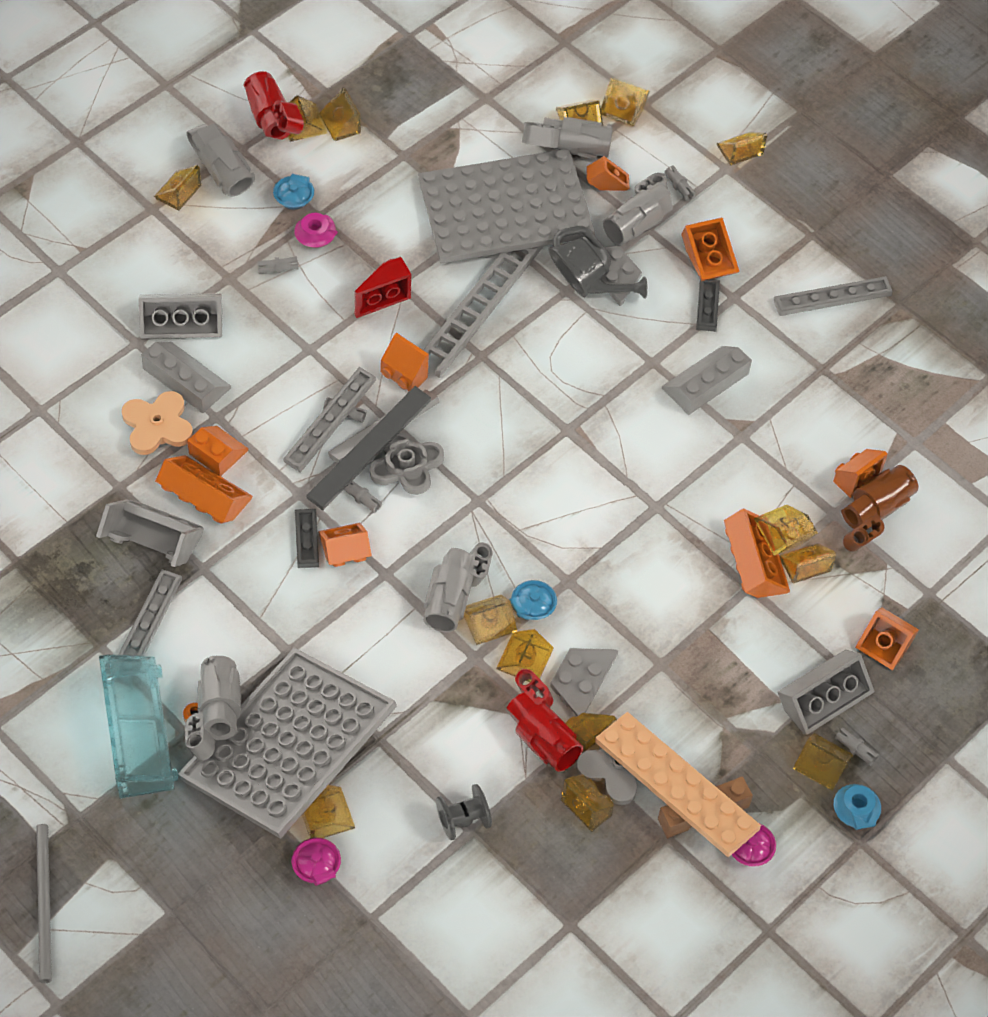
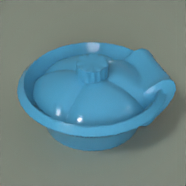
[273,173,314,210]
[509,580,557,620]
[834,784,881,830]

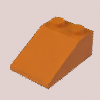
[681,217,739,281]

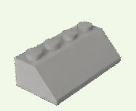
[138,293,222,339]
[141,342,231,413]
[662,346,752,415]
[777,649,875,735]

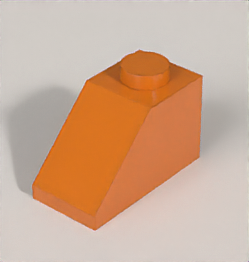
[586,156,630,191]

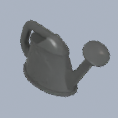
[548,226,648,299]

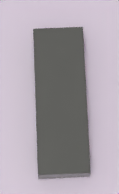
[696,279,720,332]
[295,509,319,568]

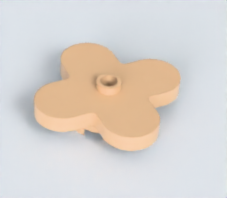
[122,391,193,455]

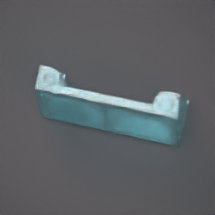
[99,654,178,799]

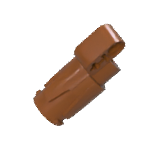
[841,465,919,551]

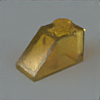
[566,713,617,753]

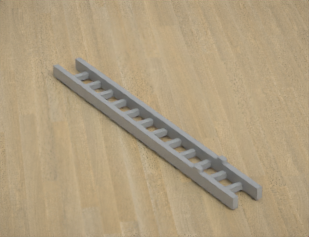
[424,246,544,378]

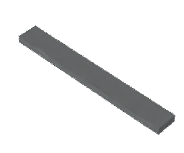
[307,386,431,511]

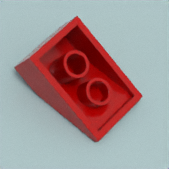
[355,257,412,318]

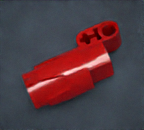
[243,71,304,140]
[506,669,583,772]

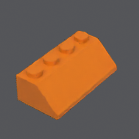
[155,455,253,523]
[724,508,790,598]

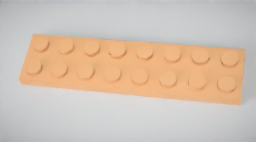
[595,712,761,857]

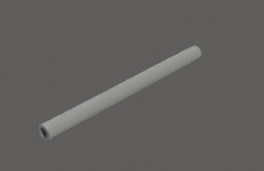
[36,824,52,983]

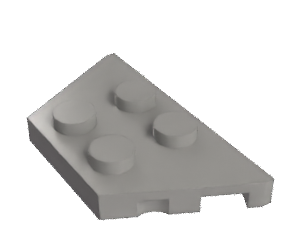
[600,246,642,306]
[550,648,618,721]

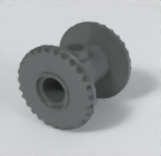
[436,784,492,840]

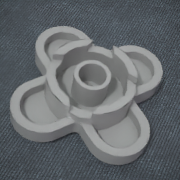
[370,433,444,495]
[576,727,638,805]

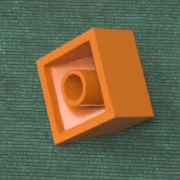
[381,333,429,391]
[187,426,248,476]
[833,449,888,498]
[319,522,372,567]
[855,607,919,670]

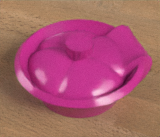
[294,213,338,247]
[732,823,776,866]
[291,838,341,886]

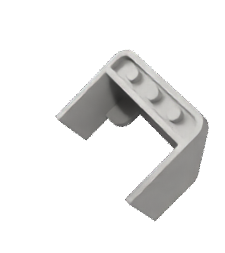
[96,499,204,567]

